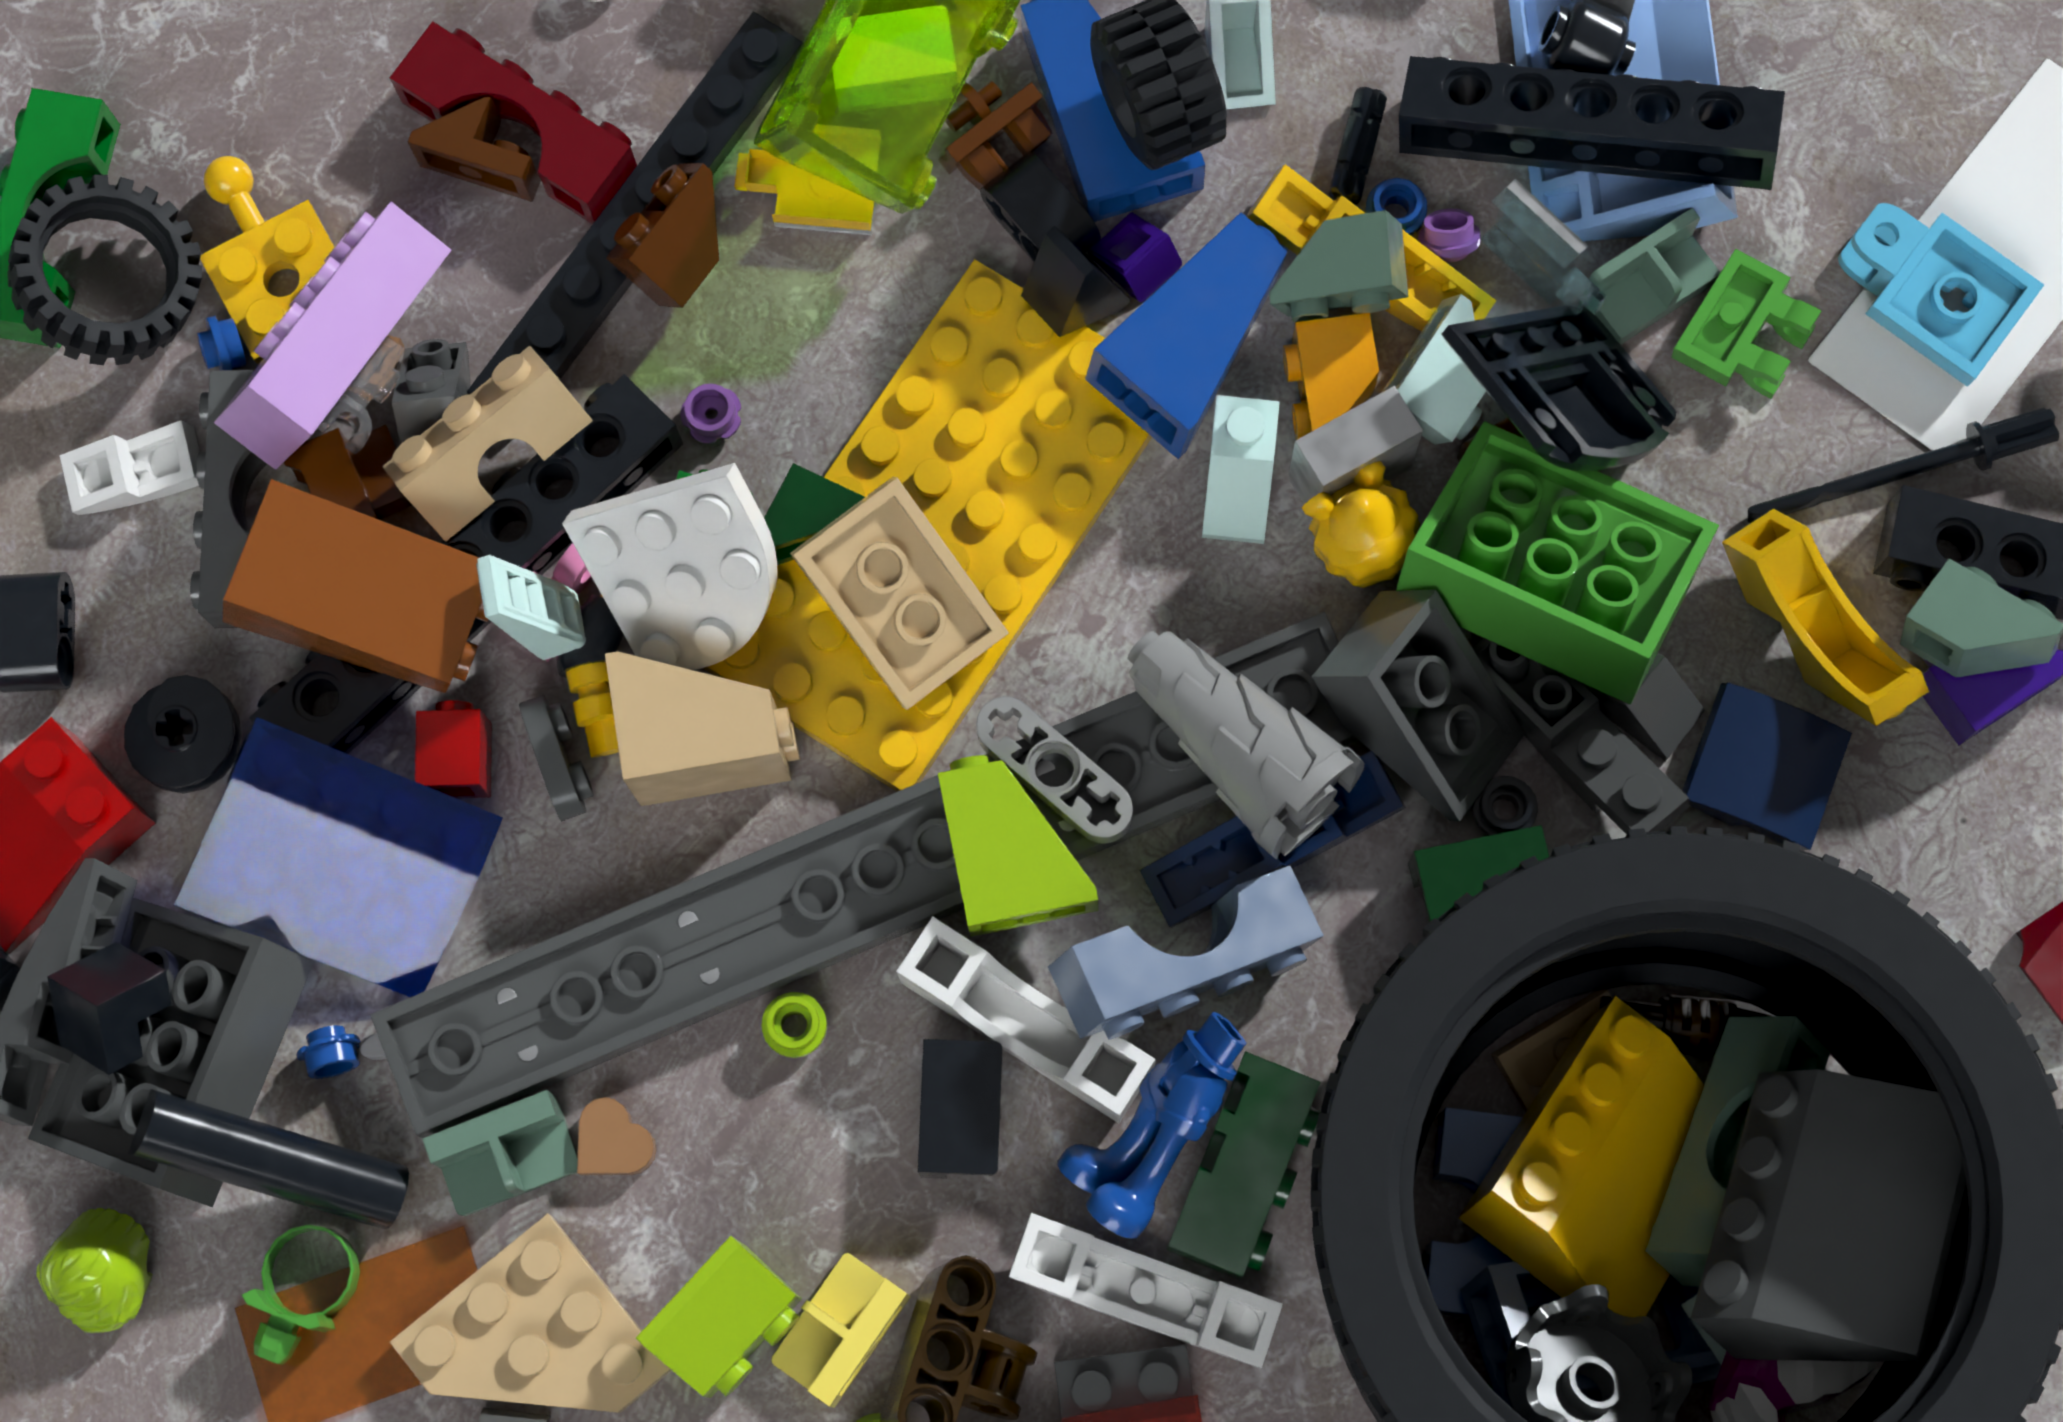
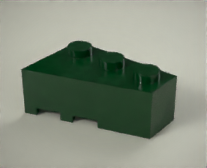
[1167,1051,1321,1280]

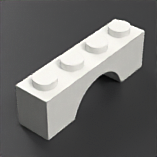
[896,917,1156,1124]

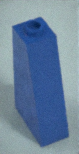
[1020,0,1206,222]
[1085,212,1288,459]

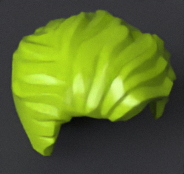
[36,1208,153,1333]

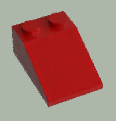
[0,717,156,954]

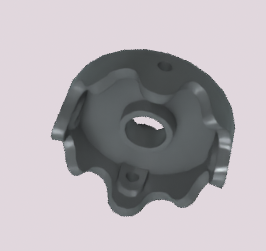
[1505,1284,1692,1422]

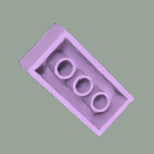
[214,202,451,470]

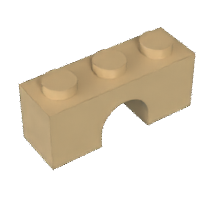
[382,346,593,542]

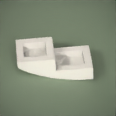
[60,420,200,515]

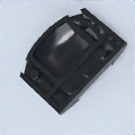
[1441,302,1677,471]

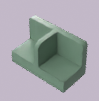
[1581,208,1721,345]
[422,1090,578,1217]

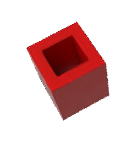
[415,700,492,800]

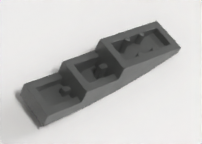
[0,858,138,1126]

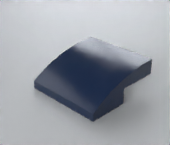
[1682,682,1852,851]

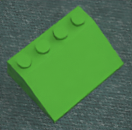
[1396,421,1719,705]

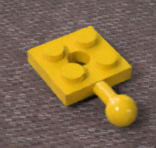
[200,156,334,365]

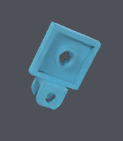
[1838,203,2044,387]

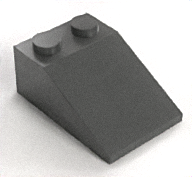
[1312,589,1525,822]

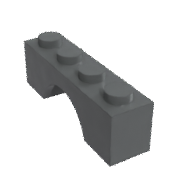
[190,370,267,629]

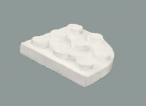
[562,463,777,671]

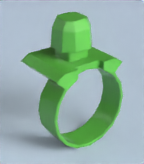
[241,1225,360,1365]

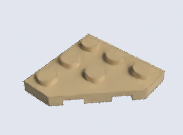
[390,1213,672,1413]

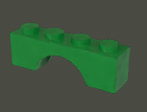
[0,88,121,348]

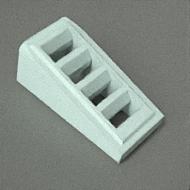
[476,555,586,660]

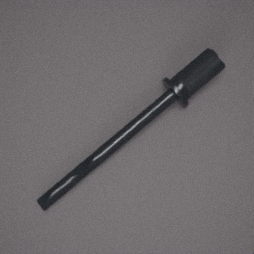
[1748,407,2059,524]

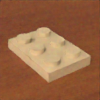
[790,477,1009,710]

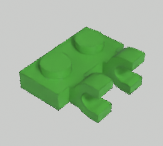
[1671,249,1822,399]

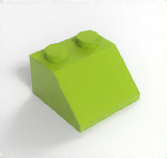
[636,1236,802,1398]

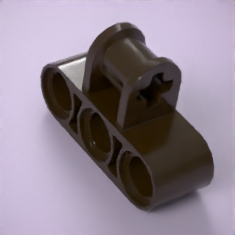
[880,1255,1038,1422]

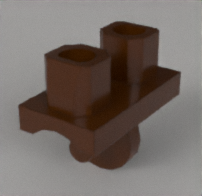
[939,81,1053,191]

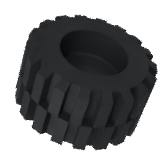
[1090,0,1227,170]

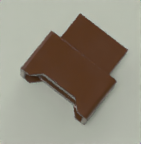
[284,424,412,521]

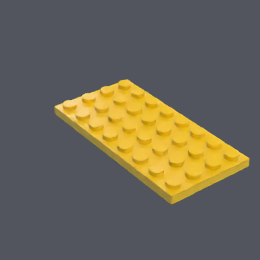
[703,259,1152,792]

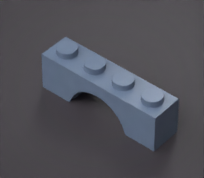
[1048,866,1324,1040]

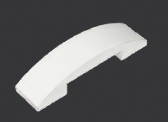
[1008,1213,1283,1368]

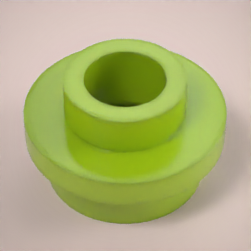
[761,992,827,1058]

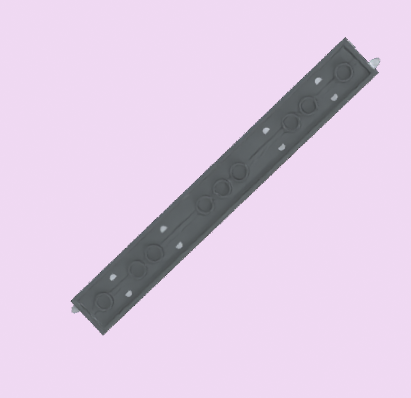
[360,611,1360,1138]

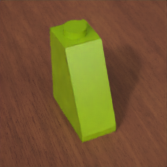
[938,755,1098,937]

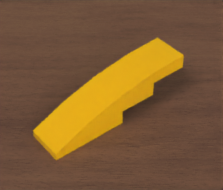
[1246,164,1496,331]

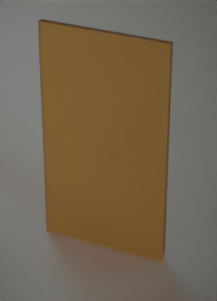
[235,1226,478,1422]

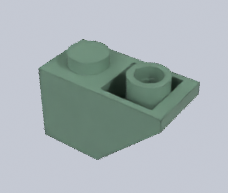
[1269,210,1408,322]
[1900,558,2063,678]

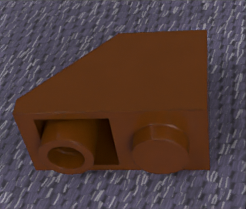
[606,163,719,308]

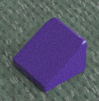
[1088,212,1182,302]

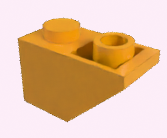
[1283,313,1379,440]

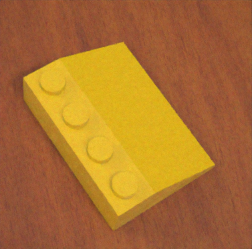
[1459,996,1704,1317]

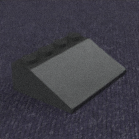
[28,898,314,1208]
[1691,1069,1966,1363]

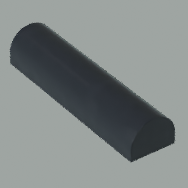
[128,1089,409,1230]

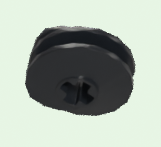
[124,675,242,794]

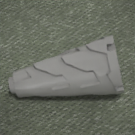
[1127,631,1365,859]

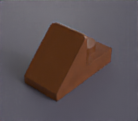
[407,97,541,202]

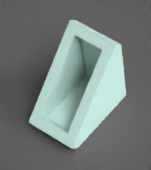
[1204,0,1276,110]

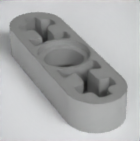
[976,696,1133,844]

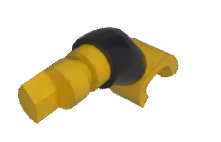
[556,594,624,758]

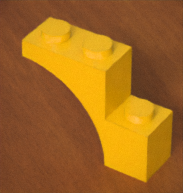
[1722,509,1929,726]

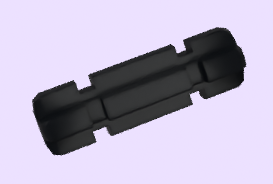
[1329,87,1387,205]

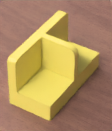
[771,1253,911,1408]

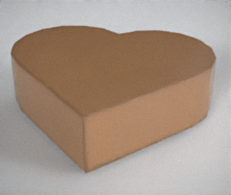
[577,1097,657,1175]

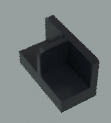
[918,1039,1003,1179]

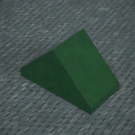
[764,463,865,565]

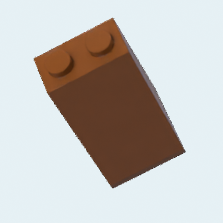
[222,479,488,693]

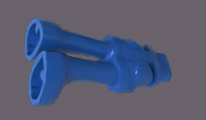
[1057,1012,1246,1239]

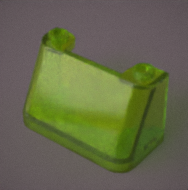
[754,0,1020,214]

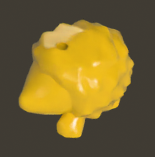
[1301,461,1420,588]

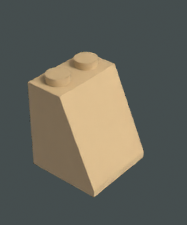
[605,651,800,806]

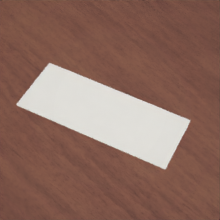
[1808,59,2063,451]

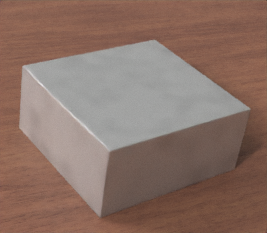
[1288,385,1423,504]

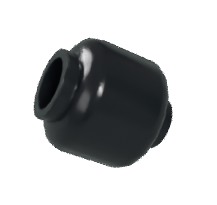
[1539,0,1636,75]

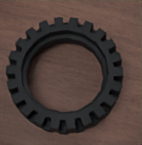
[7,175,202,365]

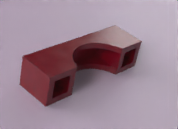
[389,21,637,224]

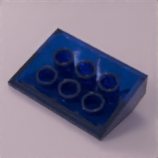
[173,717,503,998]

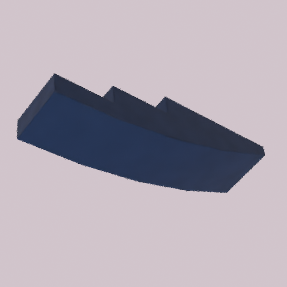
[1139,751,1406,928]

